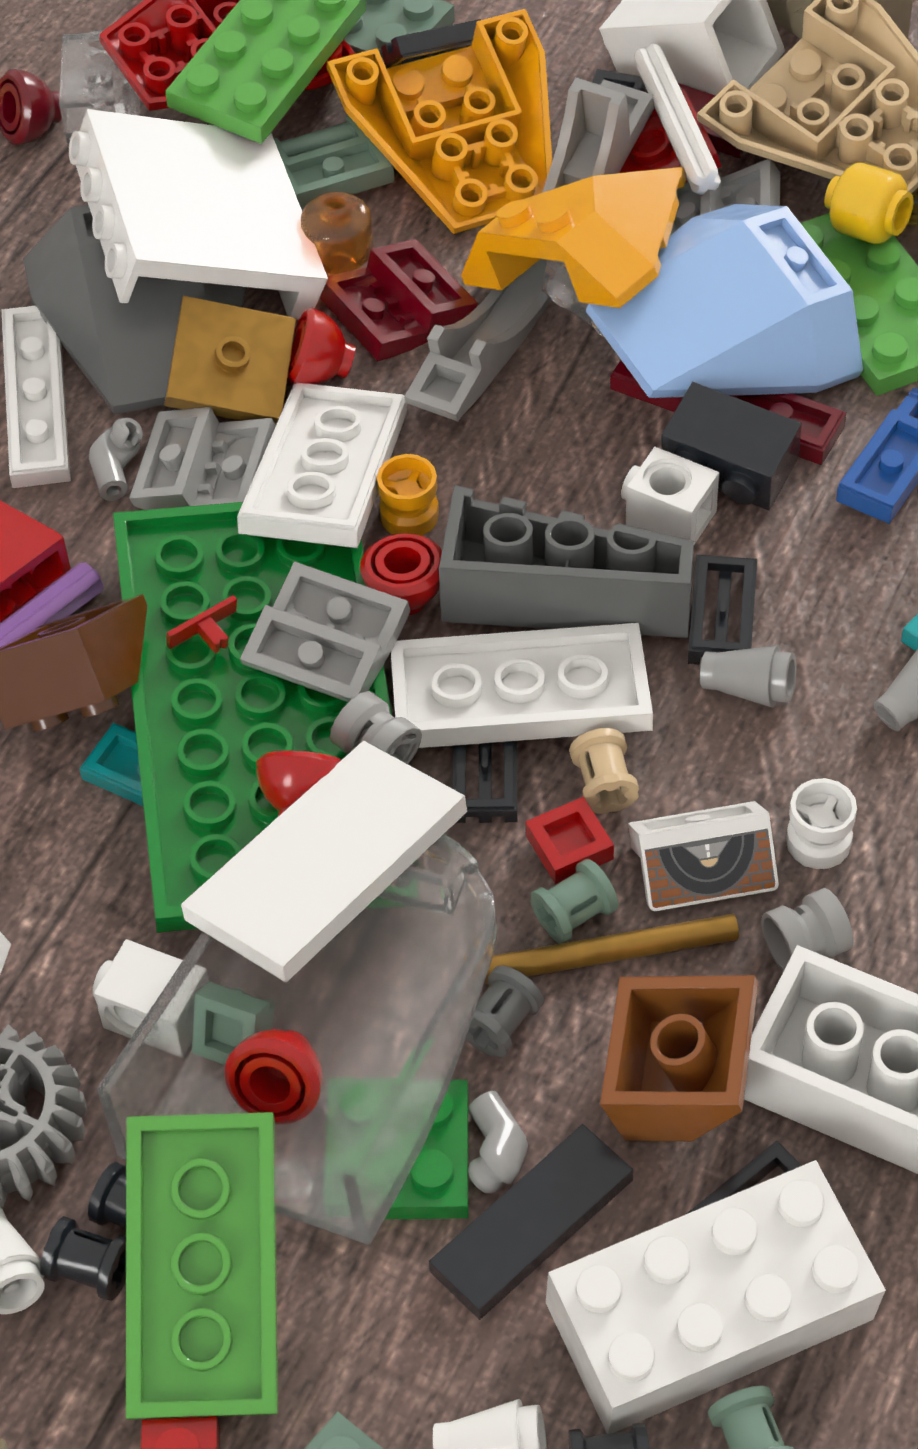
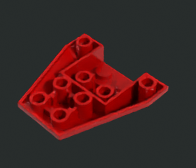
[99,0,356,111]

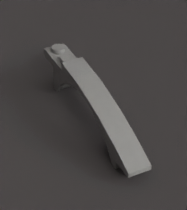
[404,77,654,421]

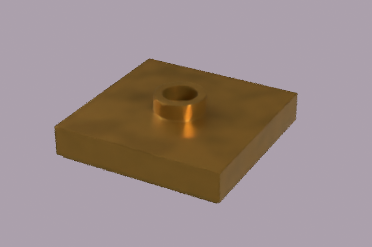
[164,295,296,425]

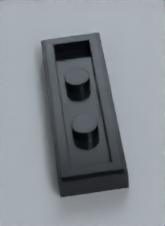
[429,1124,633,1320]

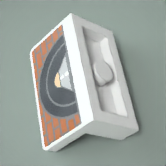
[628,801,779,911]

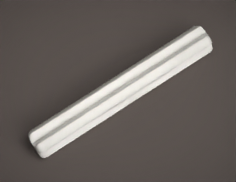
[634,43,721,195]

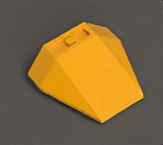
[327,8,553,234]

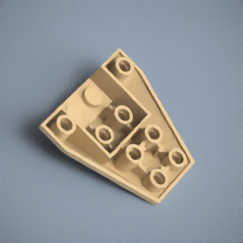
[697,0,918,193]

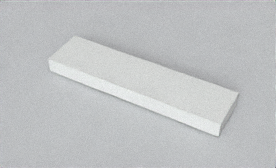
[1,306,71,488]

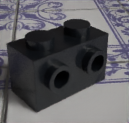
[661,381,802,511]

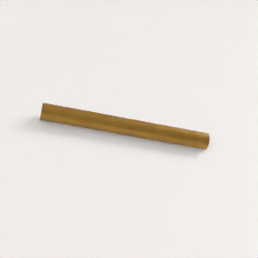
[470,913,739,986]

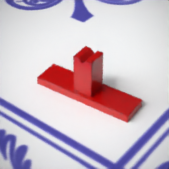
[166,595,237,654]

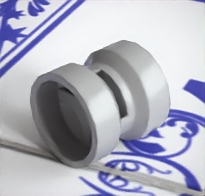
[330,691,422,764]
[761,888,854,972]

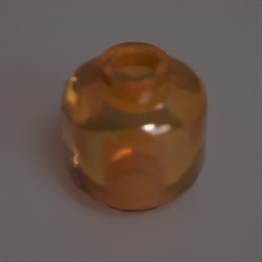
[300,192,374,275]

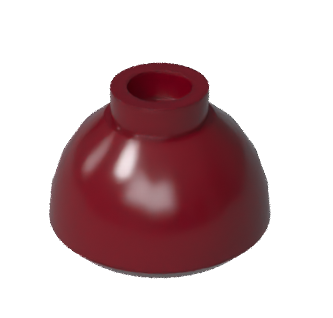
[0,69,64,145]

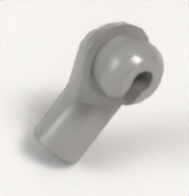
[468,1091,528,1193]

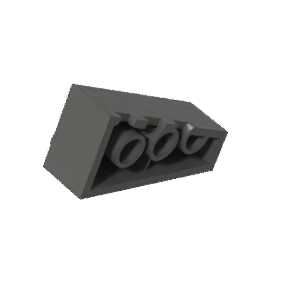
[439,485,694,638]

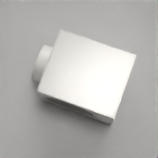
[621,447,719,545]
[93,939,203,1055]

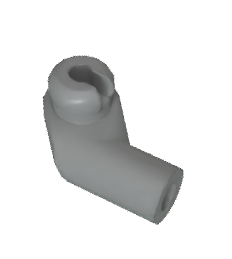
[89,418,143,501]

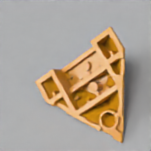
[461,167,687,308]

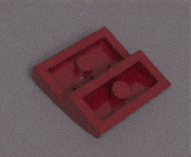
[319,239,478,362]

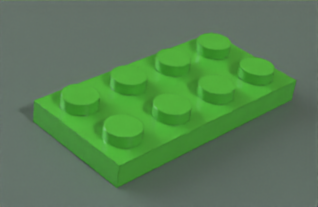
[166,0,366,144]
[800,213,918,396]
[126,1112,278,1420]

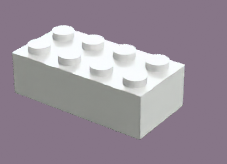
[744,945,918,1174]
[546,1160,886,1434]

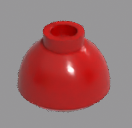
[287,307,355,385]
[360,533,442,615]
[256,751,341,817]
[224,1029,323,1124]

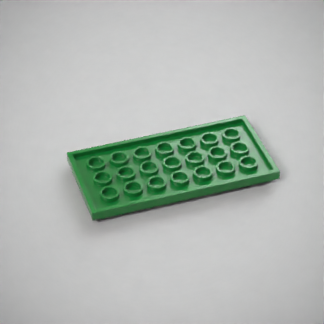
[113,502,423,933]

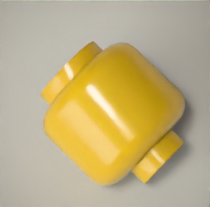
[824,163,913,244]

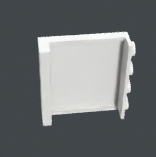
[69,109,328,319]

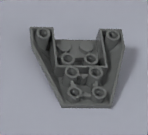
[23,205,247,415]

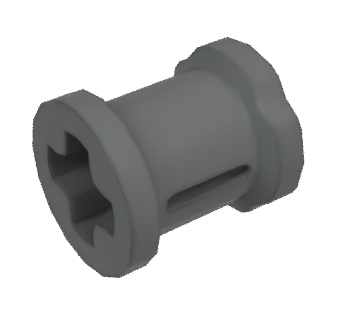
[455,965,544,1058]

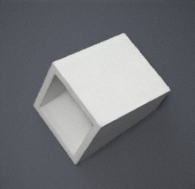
[599,0,785,95]

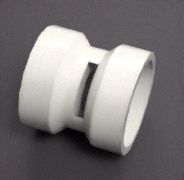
[786,778,857,869]

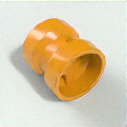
[377,454,439,536]

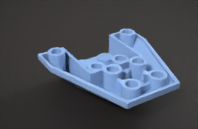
[586,204,863,398]

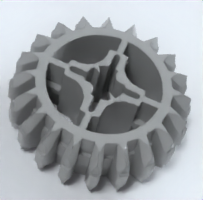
[0,1024,87,1209]

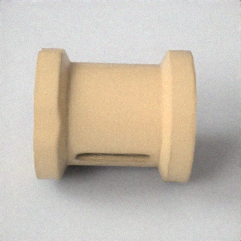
[569,728,639,814]

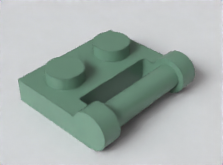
[274,116,394,210]

